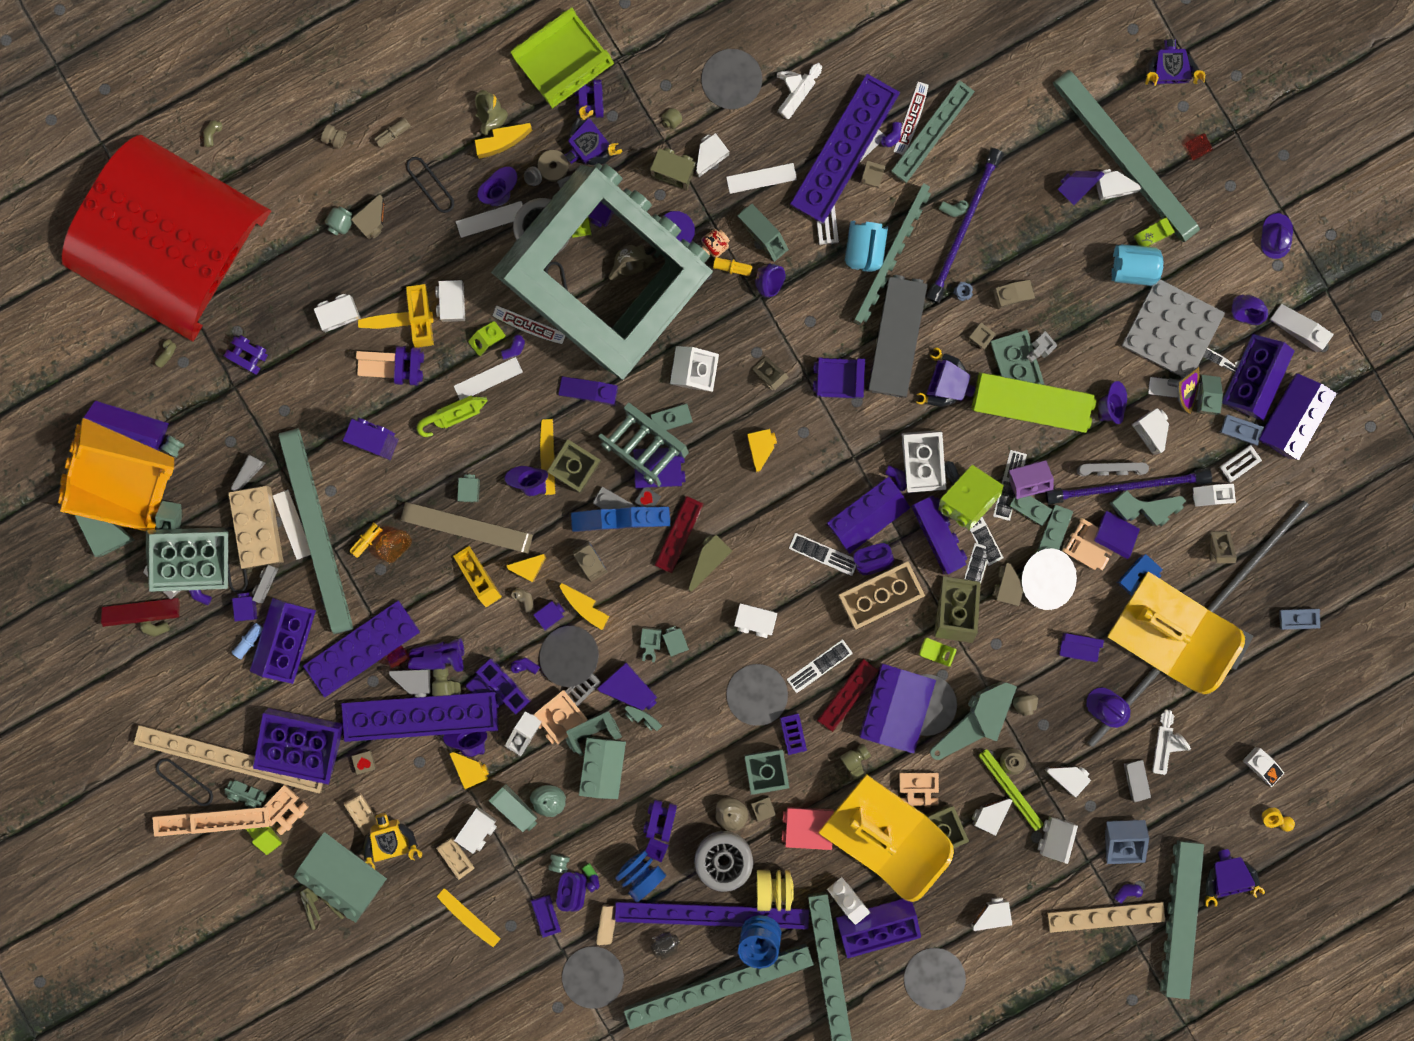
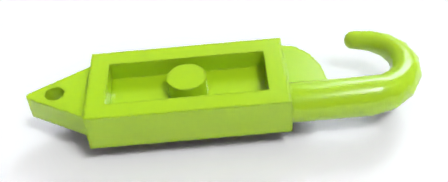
[416,395,488,437]

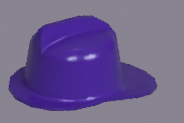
[478,167,517,207]
[1261,213,1293,259]
[1098,381,1127,424]
[505,466,548,496]
[1087,688,1130,728]
[443,732,488,757]

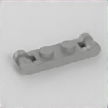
[1077,463,1149,477]

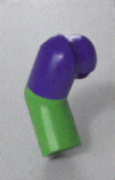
[582,863,600,892]

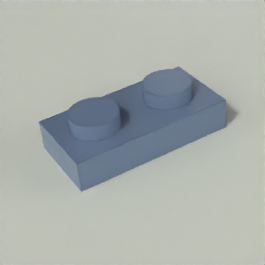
[1220,415,1264,446]
[1279,609,1320,630]

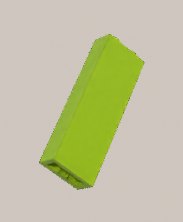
[971,372,1096,433]

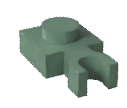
[640,627,662,662]

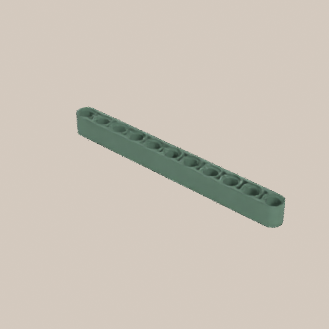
[1053,70,1200,242]
[279,428,353,634]

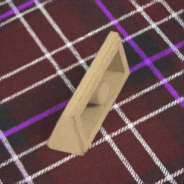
[596,904,616,945]

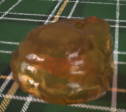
[375,530,412,563]

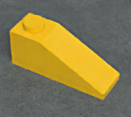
[453,546,502,607]

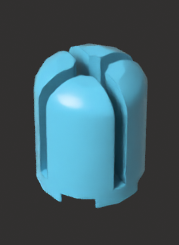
[845,221,888,272]
[1112,244,1163,286]

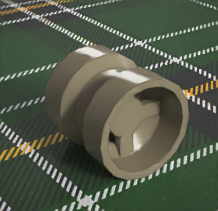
[321,124,347,149]

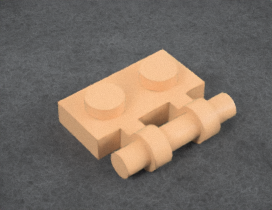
[899,773,939,808]
[264,785,309,835]

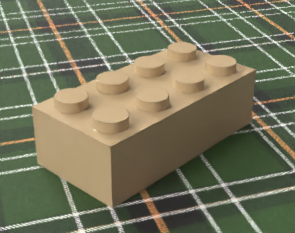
[229,486,284,569]
[838,561,925,630]

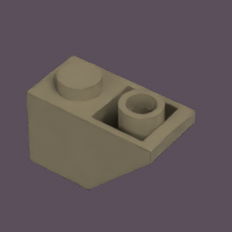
[993,563,1023,606]

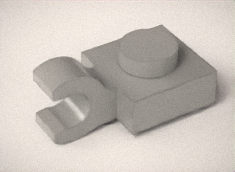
[1026,331,1057,362]

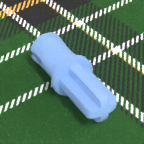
[232,623,263,660]

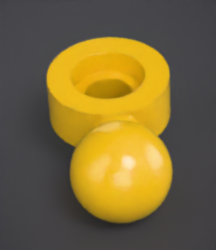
[1262,808,1295,832]

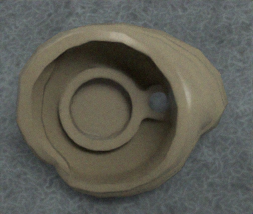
[715,797,749,831]

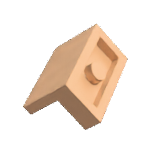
[356,351,395,378]

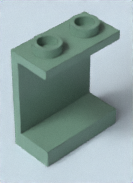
[566,711,622,756]

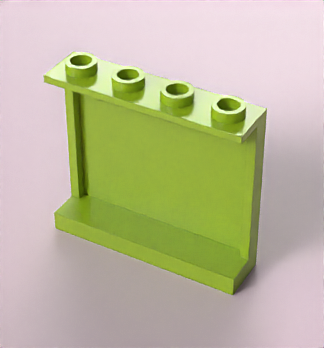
[511,7,614,108]

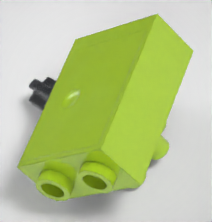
[938,461,1004,531]

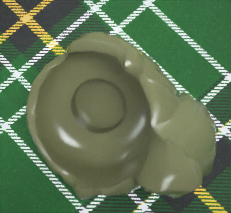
[475,90,508,135]

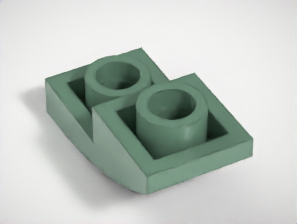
[625,705,662,731]

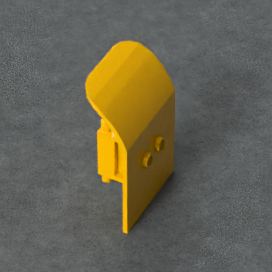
[1107,572,1245,694]
[818,774,954,902]

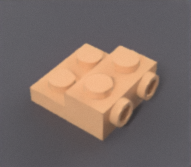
[534,690,588,745]

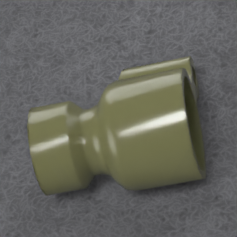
[432,668,461,697]
[840,744,871,780]

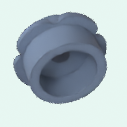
[954,282,973,301]

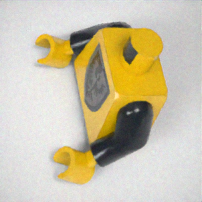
[363,813,422,869]

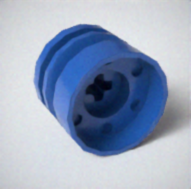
[615,850,666,902]
[738,915,782,969]

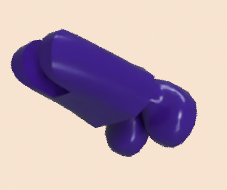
[408,639,464,672]

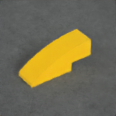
[475,123,532,159]
[406,284,434,347]
[560,583,610,630]

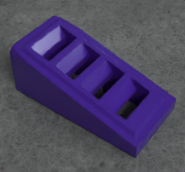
[780,713,807,755]

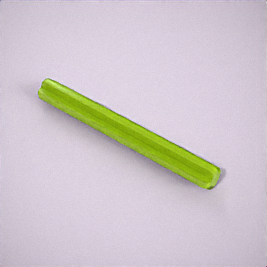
[979,749,1043,831]

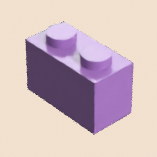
[1009,461,1054,499]

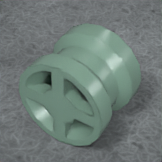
[160,435,185,458]
[548,854,570,873]

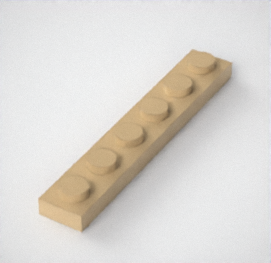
[1047,901,1165,933]

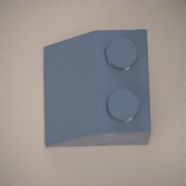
[1105,820,1149,864]

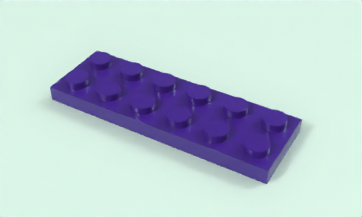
[303,601,420,698]

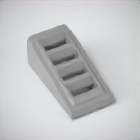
[231,455,265,491]
[565,674,601,707]

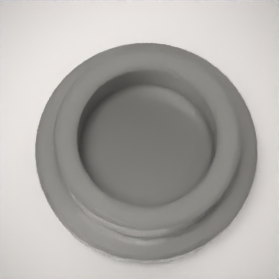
[524,167,542,186]

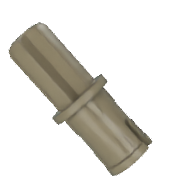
[375,117,411,147]

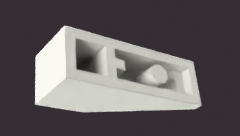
[1270,304,1334,353]

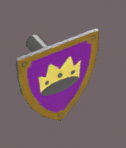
[1167,366,1199,414]

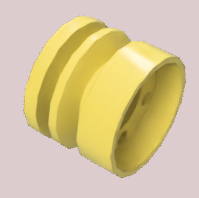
[757,870,793,911]

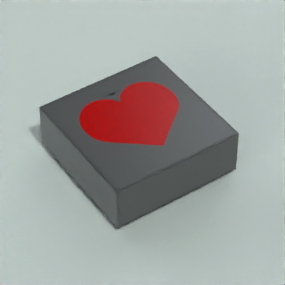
[635,488,661,507]

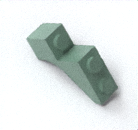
[1109,490,1186,527]

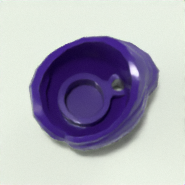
[755,263,786,298]
[1232,294,1268,325]

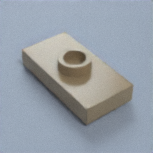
[344,793,377,836]
[436,837,475,880]

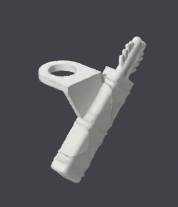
[777,63,822,119]
[1152,710,1191,775]

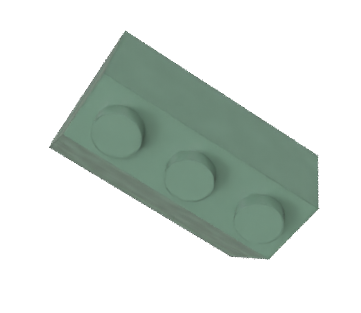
[579,737,626,799]

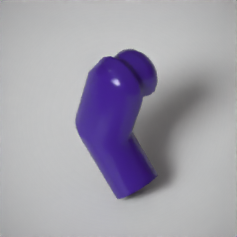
[881,122,902,147]
[885,465,907,491]
[189,590,212,606]
[510,658,540,674]
[1114,884,1143,903]

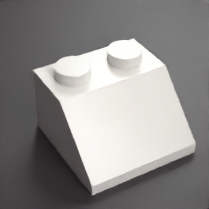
[670,346,719,392]
[1132,408,1169,455]
[1038,816,1078,864]

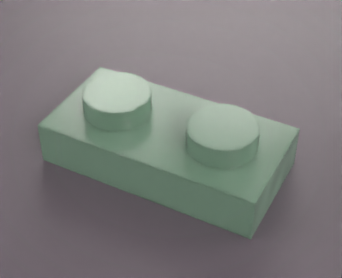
[1009,496,1052,526]

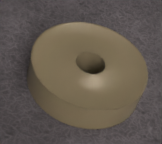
[538,150,569,182]

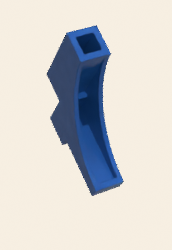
[571,507,670,532]

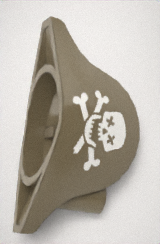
[609,245,655,281]

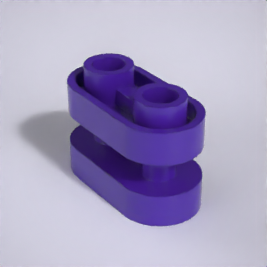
[575,79,604,118]
[223,335,268,375]
[394,346,424,386]
[854,543,894,575]
[643,800,677,843]
[556,872,587,912]

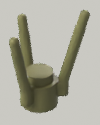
[300,888,344,930]

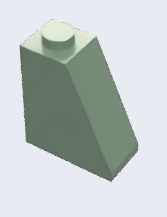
[738,204,789,262]
[75,515,134,557]
[489,784,538,832]

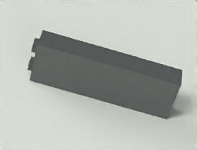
[868,275,927,398]

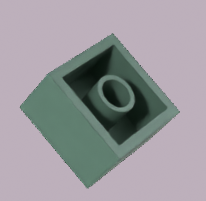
[744,748,789,795]

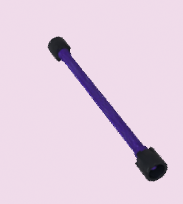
[925,148,1004,304]
[1045,468,1212,505]

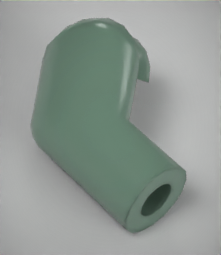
[939,200,968,217]

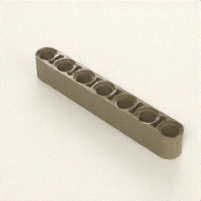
[400,502,533,553]

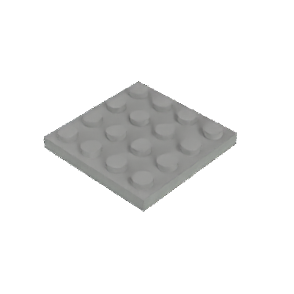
[1122,280,1225,378]

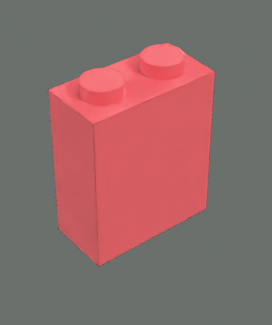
[782,807,834,850]

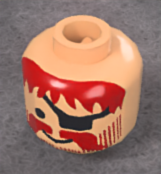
[701,229,730,258]

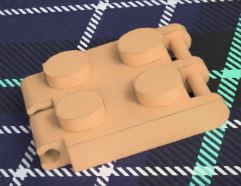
[1062,518,1113,570]

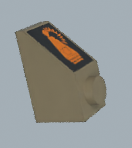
[351,195,385,239]

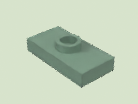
[651,404,693,430]

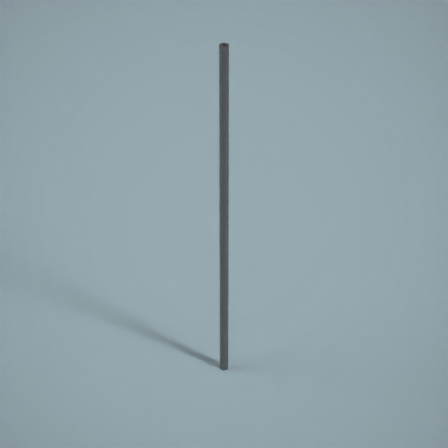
[1087,500,1309,747]

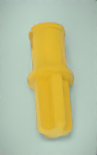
[713,257,752,276]
[350,522,383,558]

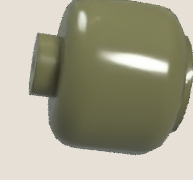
[662,108,682,129]

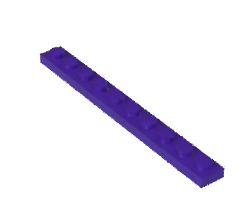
[615,901,809,929]

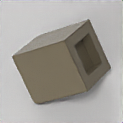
[861,161,886,189]

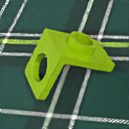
[468,322,506,356]
[919,638,957,667]

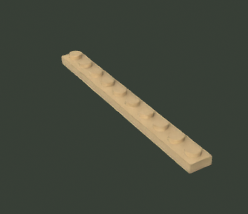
[134,725,323,794]

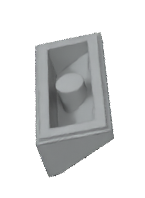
[1124,760,1151,802]

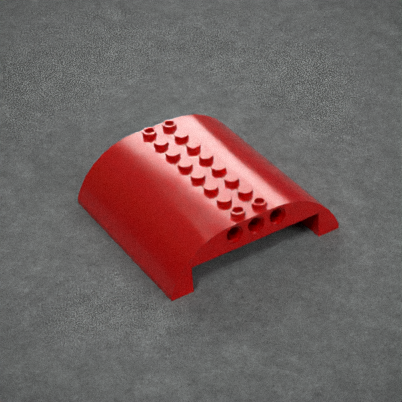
[62,135,271,342]

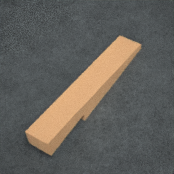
[153,807,270,837]

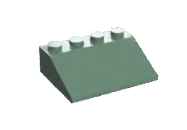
[146,528,228,592]
[294,832,387,923]

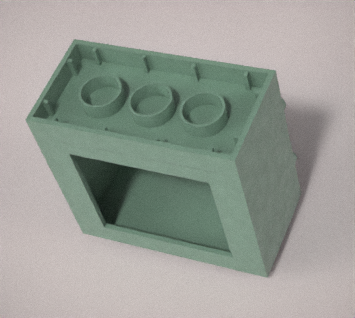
[491,163,713,380]

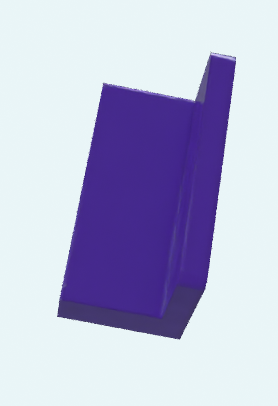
[1059,633,1104,662]

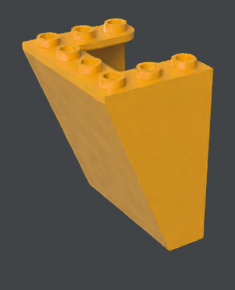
[58,418,174,531]

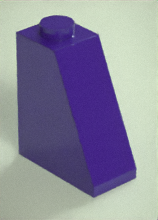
[598,663,657,710]

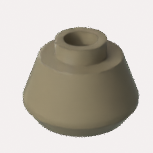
[1012,695,1038,716]
[1000,748,1026,775]

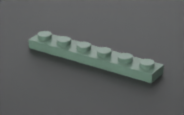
[891,80,975,183]

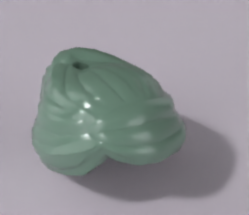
[530,785,566,817]

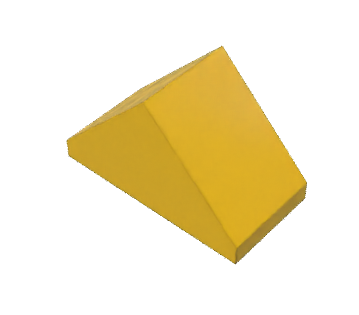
[507,554,546,582]

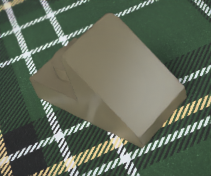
[753,356,789,390]
[1210,531,1237,563]

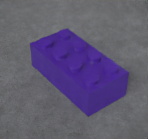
[343,418,399,460]

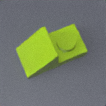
[246,826,282,855]

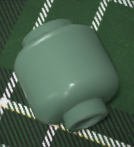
[325,206,353,236]

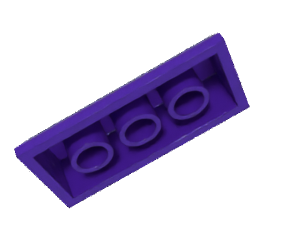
[1222,334,1295,420]
[1259,373,1336,460]
[84,401,169,451]
[826,477,910,554]
[911,496,967,575]
[250,598,316,684]
[836,899,921,959]

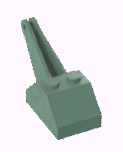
[930,681,1017,760]

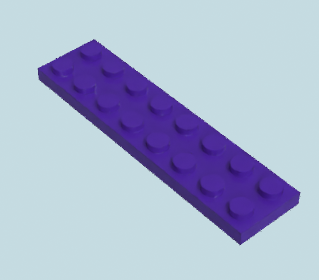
[790,74,900,224]
[342,692,499,742]

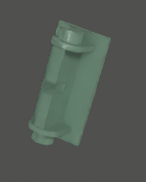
[225,780,266,808]

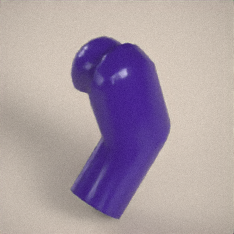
[501,335,525,360]

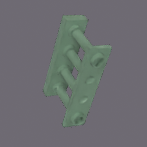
[599,403,689,487]

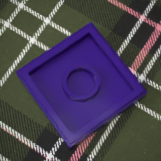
[1094,511,1140,559]

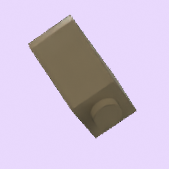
[993,280,1035,309]

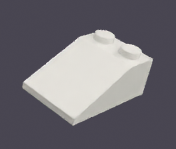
[902,430,946,492]

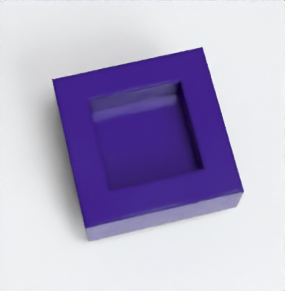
[646,838,669,862]

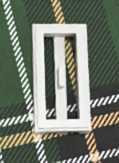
[817,205,839,245]
[1218,445,1262,483]

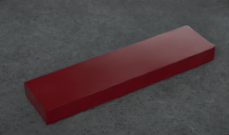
[655,496,704,573]
[101,598,180,627]
[818,659,879,732]

